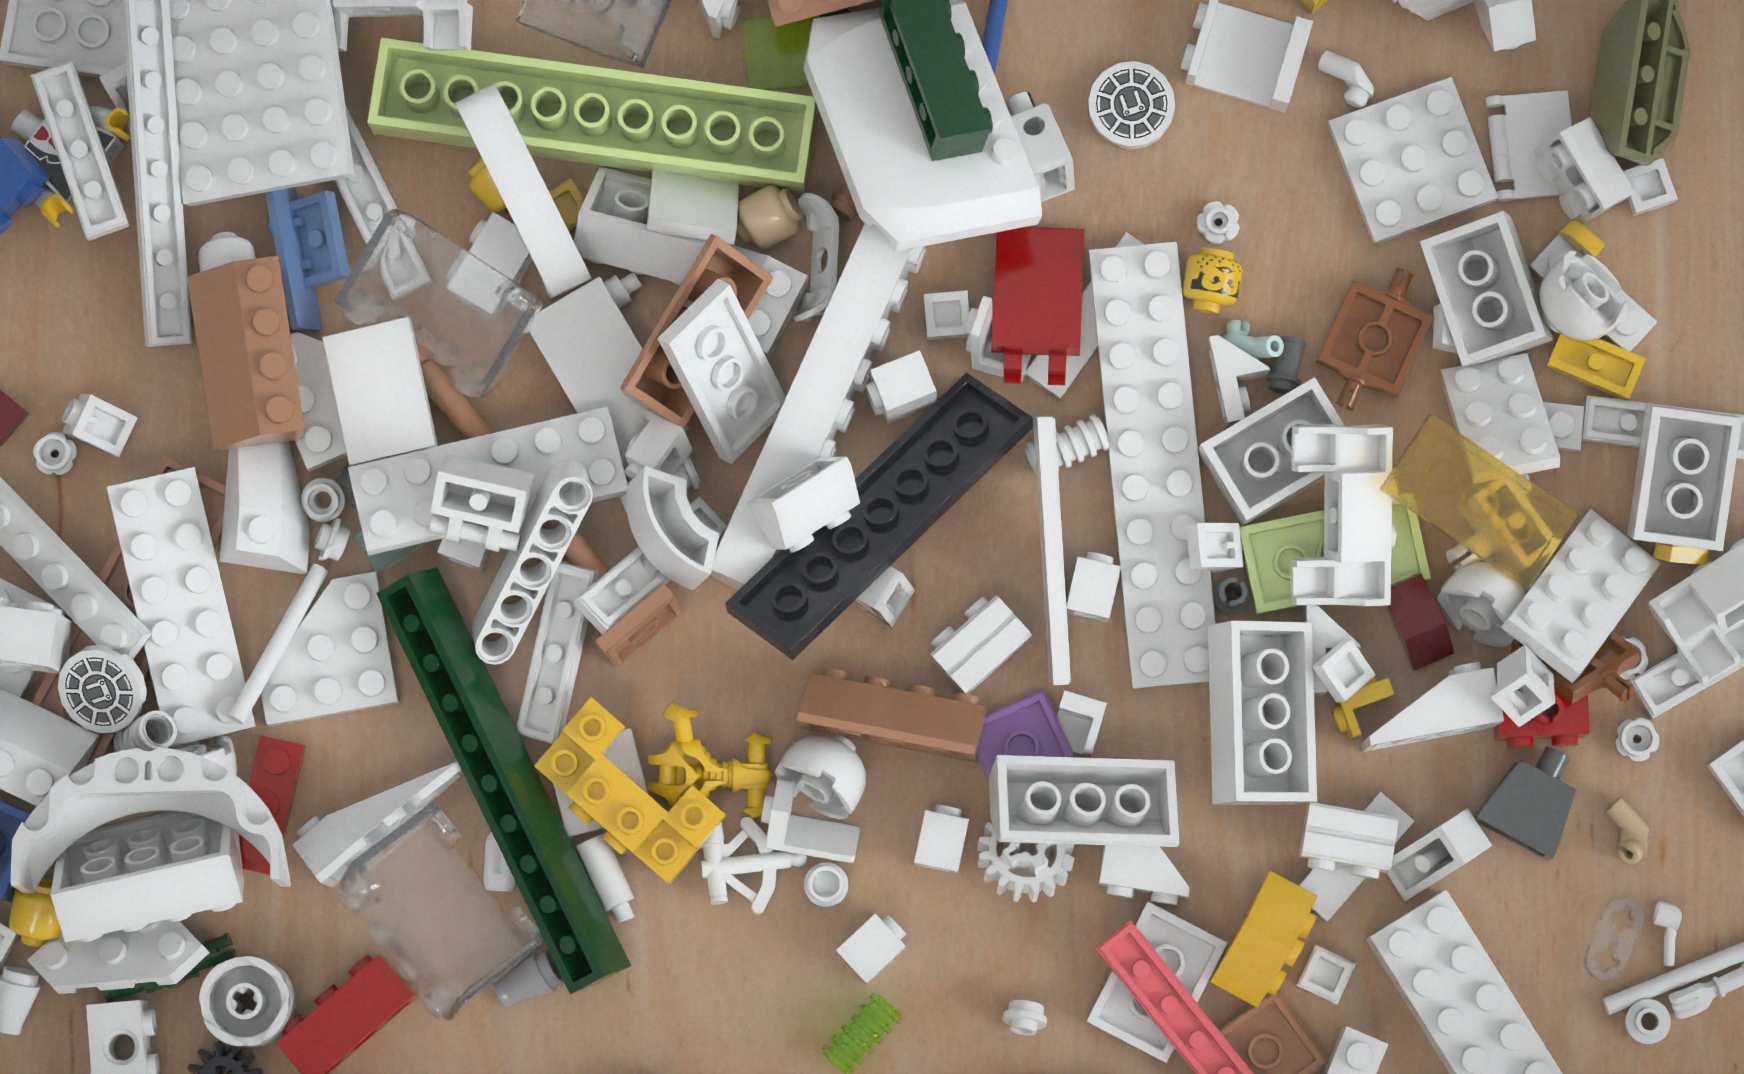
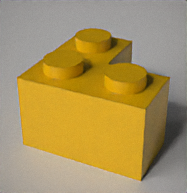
[1210,871,1317,1008]

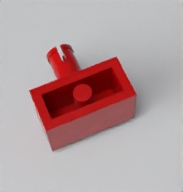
[1494,690,1590,748]

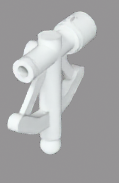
[700,817,807,915]

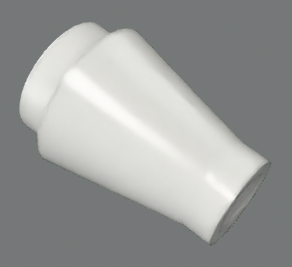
[0,966,41,1035]

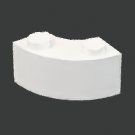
[626,466,720,590]

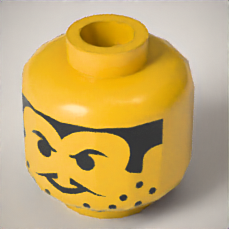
[1181,247,1243,314]

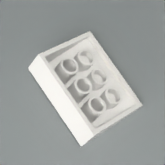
[51,811,244,943]

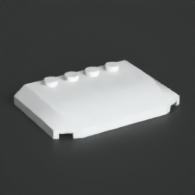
[803,0,1042,252]

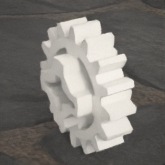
[977,822,1075,902]

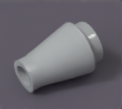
[494,950,564,1008]

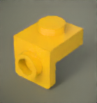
[1330,675,1395,740]

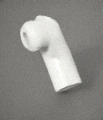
[1318,50,1374,109]

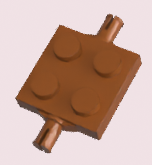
[1316,268,1434,411]
[1511,630,1640,704]

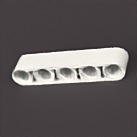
[455,83,592,298]
[471,459,593,665]

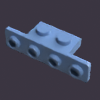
[264,187,351,332]

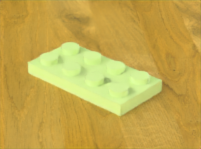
[1239,492,1431,615]

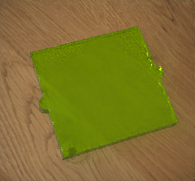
[741,16,818,90]

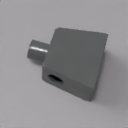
[1474,746,1576,860]

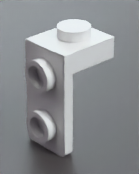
[965,296,1031,383]
[761,779,860,863]

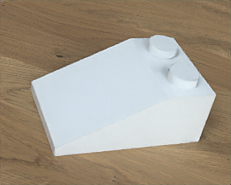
[1361,662,1504,752]

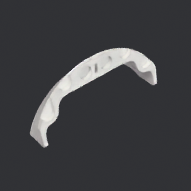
[11,747,291,893]

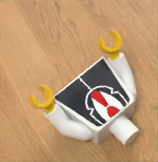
[11,106,131,228]

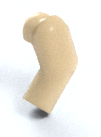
[1605,797,1649,865]

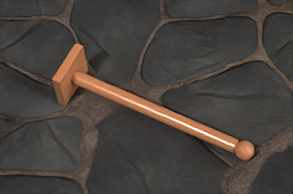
[415,338,683,666]

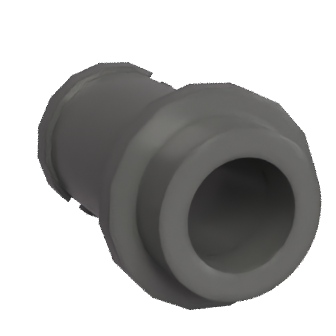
[1266,336,1306,394]
[1213,577,1248,614]

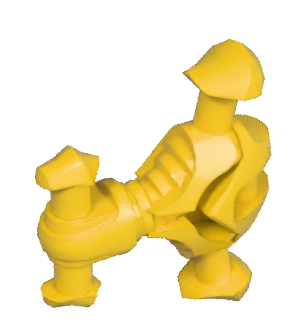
[647,701,773,819]

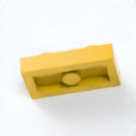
[1545,333,1646,400]

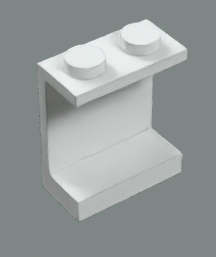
[1180,0,1313,113]

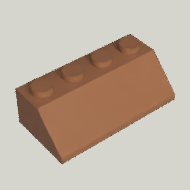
[620,234,773,429]
[187,256,305,451]
[796,667,987,763]

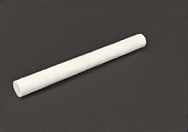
[228,564,328,724]
[1602,942,1744,1015]

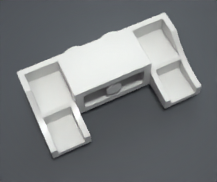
[331,0,473,52]
[1290,424,1397,606]
[1649,538,1744,686]

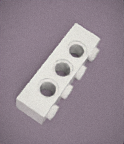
[86,1000,160,1074]

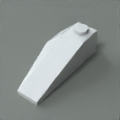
[220,441,310,575]
[293,761,464,888]

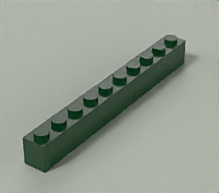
[376,567,631,995]

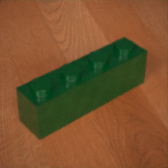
[878,0,993,161]

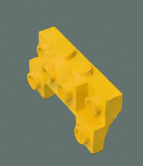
[534,697,727,885]

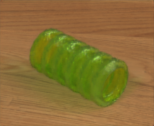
[822,993,902,1074]

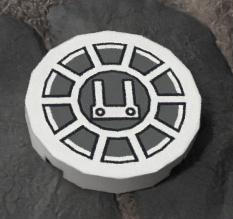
[1088,61,1175,150]
[58,644,147,733]

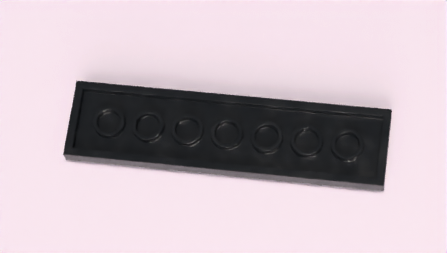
[725,372,1033,660]

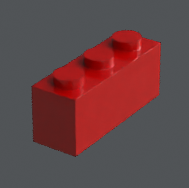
[275,954,418,1074]

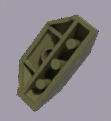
[1589,0,1690,165]

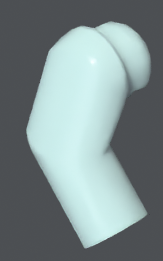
[1223,320,1284,359]

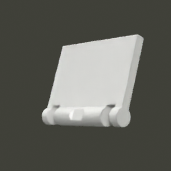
[1485,90,1572,202]

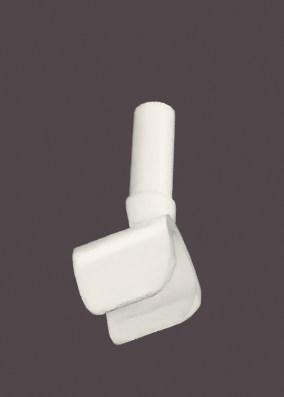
[1652,901,1682,966]

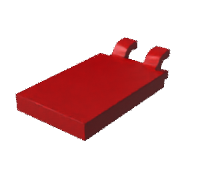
[991,227,1085,386]

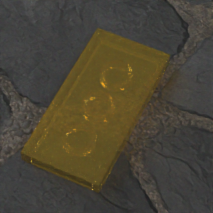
[1380,414,1579,589]

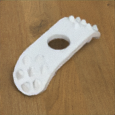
[792,193,839,322]

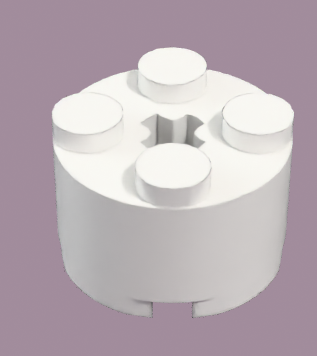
[199,956,297,1047]

